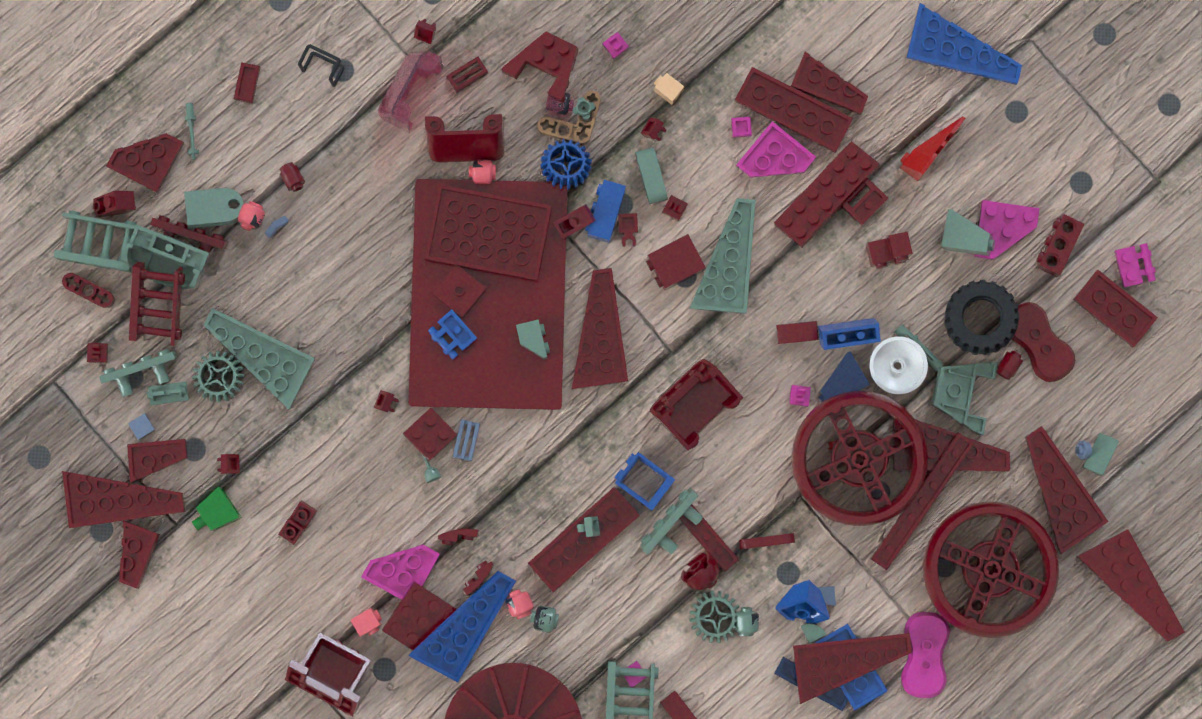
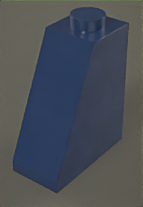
[818,351,870,403]

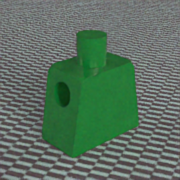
[192,487,242,531]

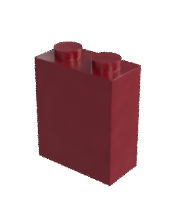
[646,234,706,291]

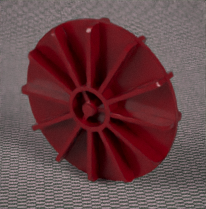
[445,663,582,719]

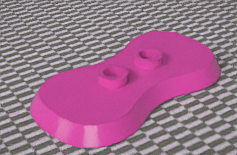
[901,612,950,698]

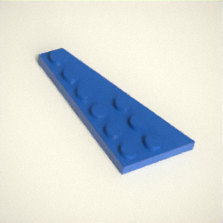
[906,3,1022,85]
[409,571,516,682]

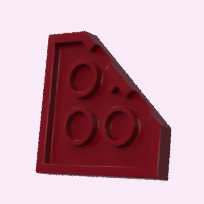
[106,133,184,193]

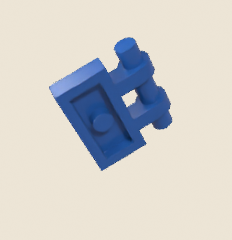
[428,309,477,360]

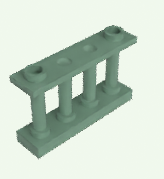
[53,210,137,273]
[606,661,659,719]

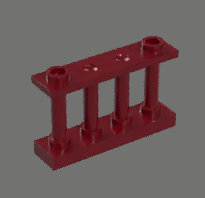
[129,262,185,346]

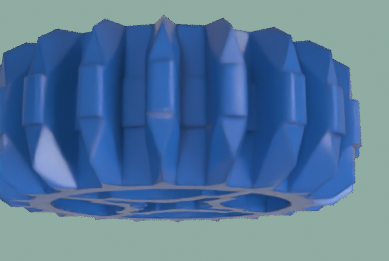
[540,138,592,190]

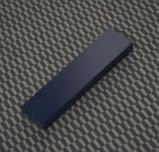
[774,657,848,711]

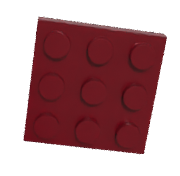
[382,581,457,650]

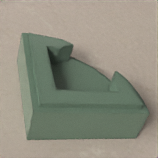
[801,624,827,643]

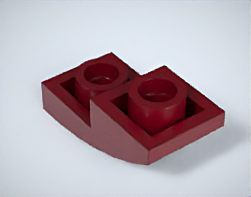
[776,321,819,344]
[278,500,317,545]
[438,529,479,545]
[463,561,494,596]

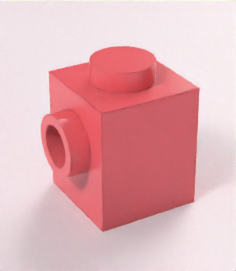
[351,608,382,637]

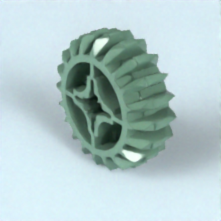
[192,351,245,403]
[689,591,740,643]

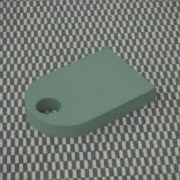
[184,188,244,229]

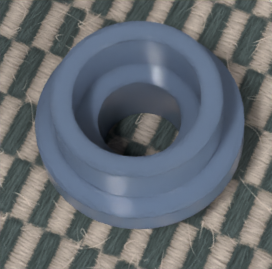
[1075,441,1092,460]

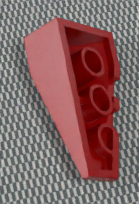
[900,116,966,181]

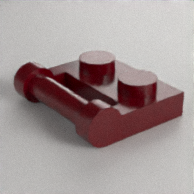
[841,179,888,226]

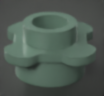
[573,97,595,120]

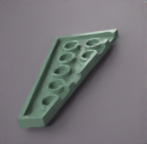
[689,198,756,314]
[204,308,315,410]

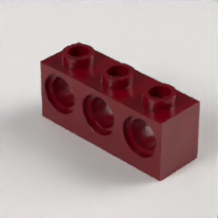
[1036,214,1084,277]

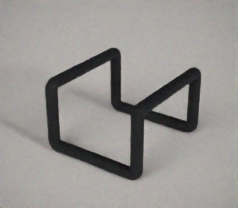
[298,44,344,87]

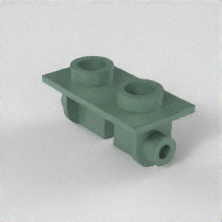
[147,381,189,406]

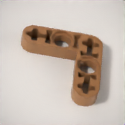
[537,90,601,145]

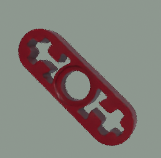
[62,273,115,308]
[739,533,795,550]

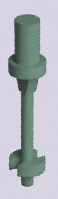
[185,103,199,160]

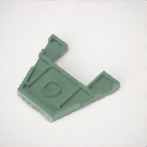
[931,362,998,435]

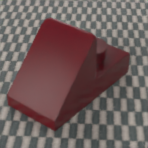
[553,204,596,239]

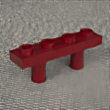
[150,215,229,252]

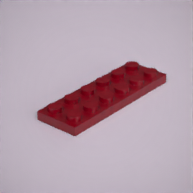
[734,67,853,153]
[774,141,880,248]
[528,486,640,592]

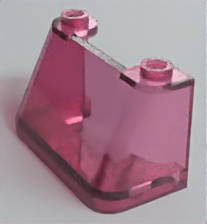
[378,51,444,133]

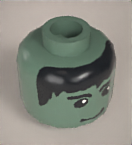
[530,605,559,633]
[734,607,759,636]

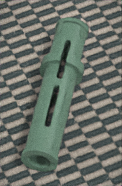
[894,324,944,372]

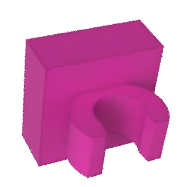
[602,32,629,59]
[789,385,811,407]

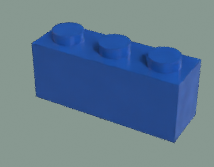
[585,180,626,243]
[818,318,881,350]

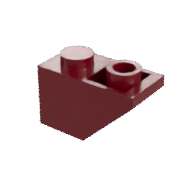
[93,191,136,218]

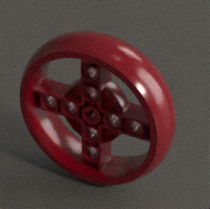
[792,391,928,526]
[923,501,1059,638]

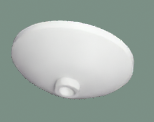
[869,337,928,394]

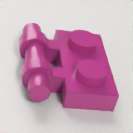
[1114,243,1156,288]

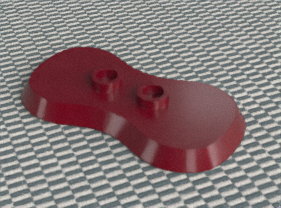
[1012,302,1076,382]

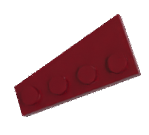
[791,51,868,115]

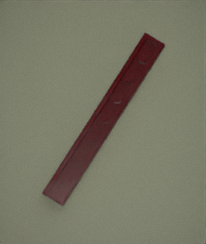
[870,432,975,570]

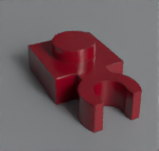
[618,213,638,247]

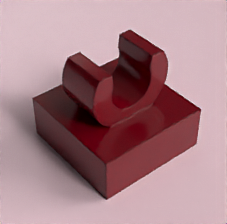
[414,19,436,44]
[640,118,667,141]
[662,195,688,221]
[87,343,108,363]
[374,390,399,413]
[217,454,240,474]

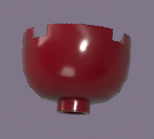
[681,552,720,590]

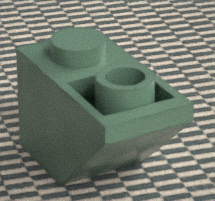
[516,320,550,360]

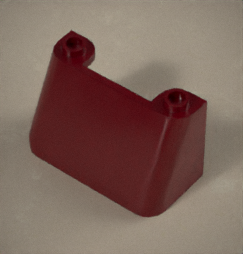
[425,114,505,163]
[650,359,744,451]

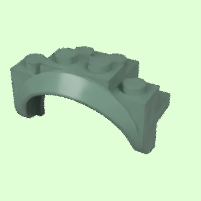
[122,224,210,289]

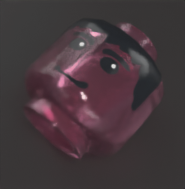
[546,92,574,117]

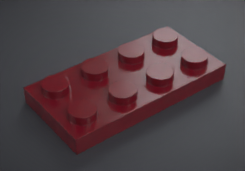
[1073,270,1158,348]

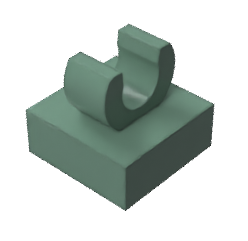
[577,516,600,537]

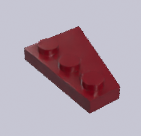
[127,439,188,483]
[119,521,160,589]

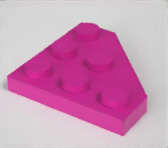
[736,121,816,178]
[974,200,1040,260]
[361,545,440,599]

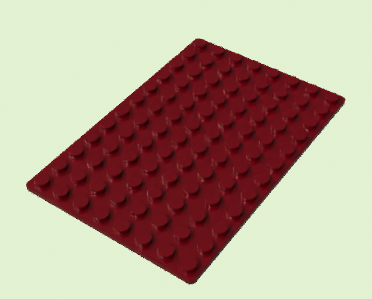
[408,179,568,410]

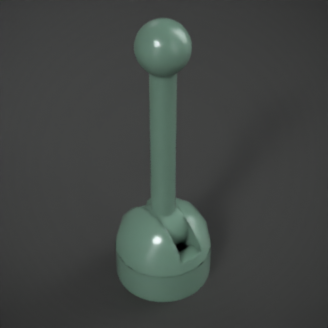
[422,455,441,483]

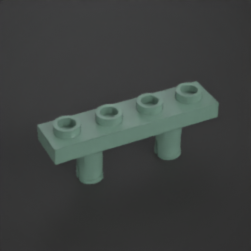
[99,349,177,397]
[640,487,703,554]

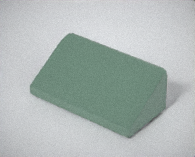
[1083,433,1119,476]

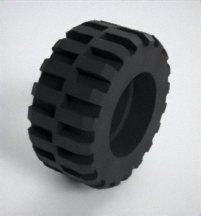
[944,280,1019,355]

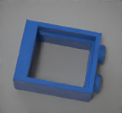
[614,452,675,511]

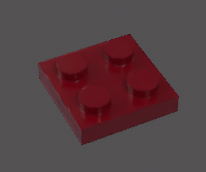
[403,408,457,462]

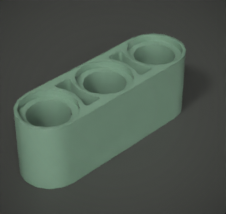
[635,147,668,205]

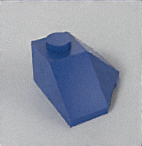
[776,580,830,624]

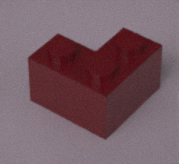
[866,231,913,269]

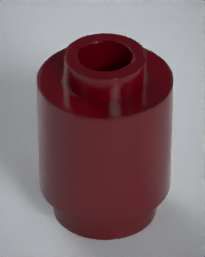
[280,162,305,192]
[996,350,1023,380]

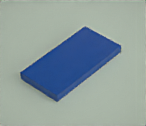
[815,624,888,711]

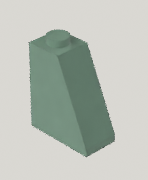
[941,209,995,256]

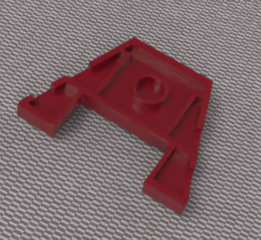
[501,31,578,103]

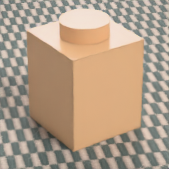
[654,73,684,105]

